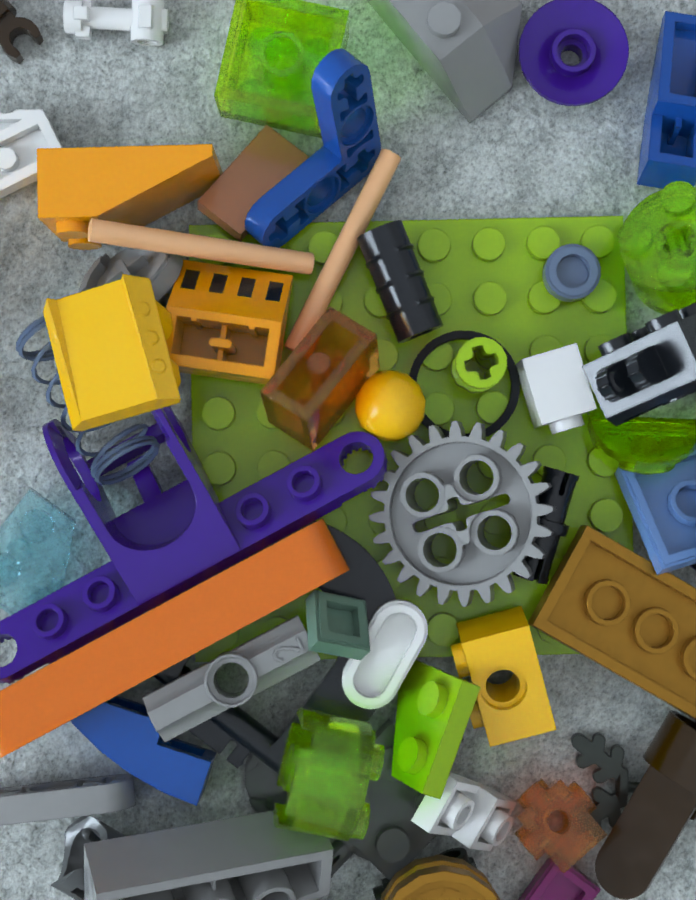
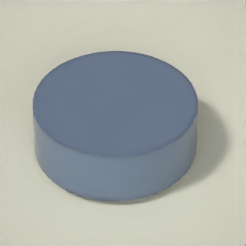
[542,244,601,302]

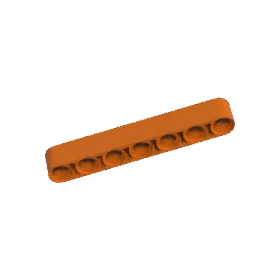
[0,519,350,758]

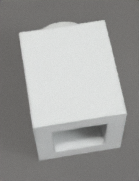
[516,343,597,435]

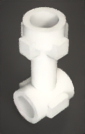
[63,0,169,46]

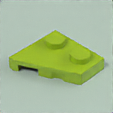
[391,660,481,799]

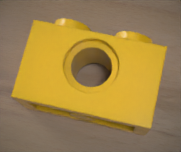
[450,606,557,747]

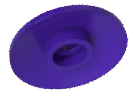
[518,0,629,106]

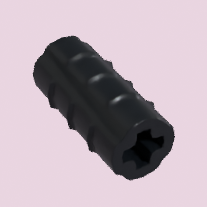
[357,220,443,344]

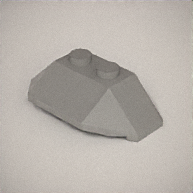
[367,0,522,123]

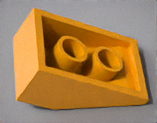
[37,144,223,250]

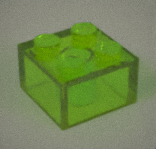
[214,0,349,138]

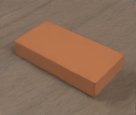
[197,124,309,242]

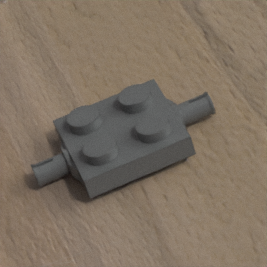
[311,719,464,881]

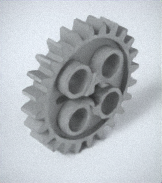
[369,421,556,607]

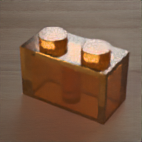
[260,307,380,451]

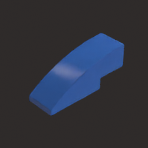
[637,11,696,193]
[71,696,217,806]

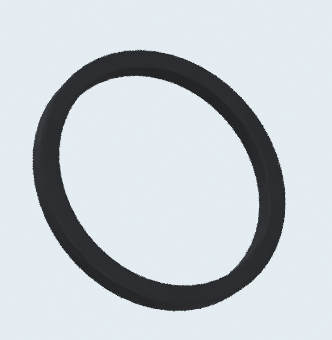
[409,331,520,437]

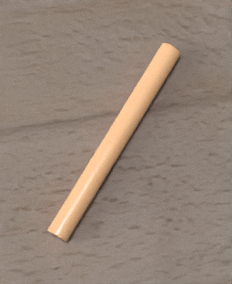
[284,149,401,356]
[88,218,315,275]

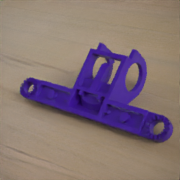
[0,406,388,684]

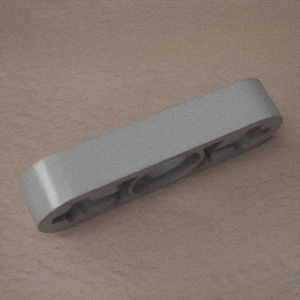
[0,774,136,826]

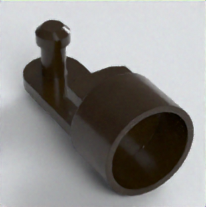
[595,710,696,899]

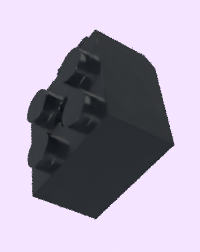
[582,303,696,426]

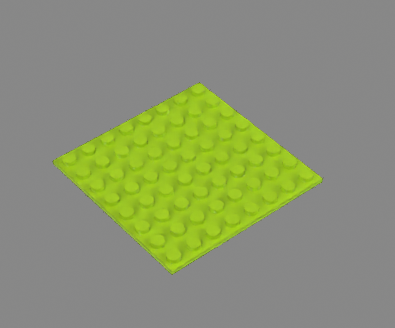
[189,216,634,662]

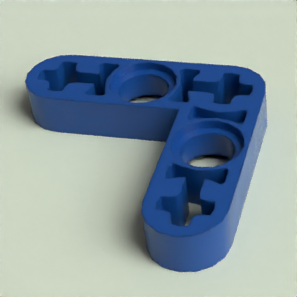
[245,48,381,248]

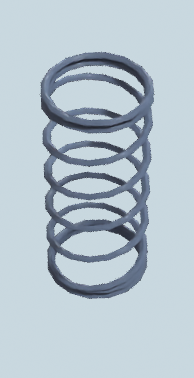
[16,316,160,485]

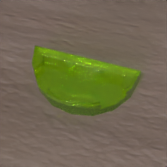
[587,415,696,475]

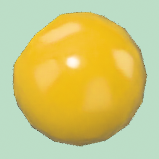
[355,370,426,441]

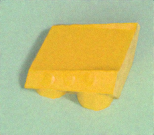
[43,274,181,431]

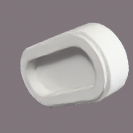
[342,599,428,709]

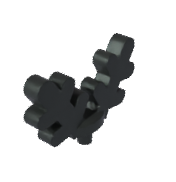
[567,732,640,838]

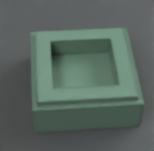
[305,590,370,660]

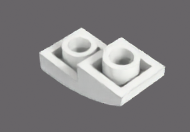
[411,772,517,851]

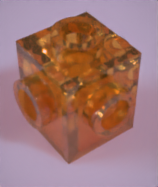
[513,778,607,873]

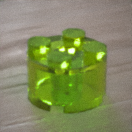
[618,181,696,314]
[274,708,385,841]

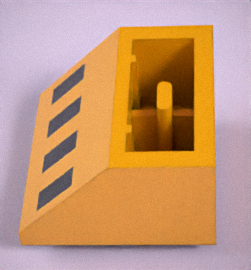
[166,260,293,386]

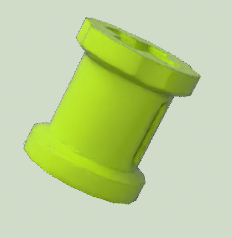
[451,337,507,393]

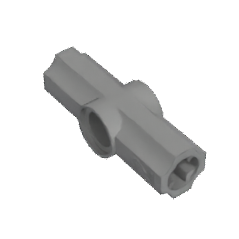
[142,615,321,743]

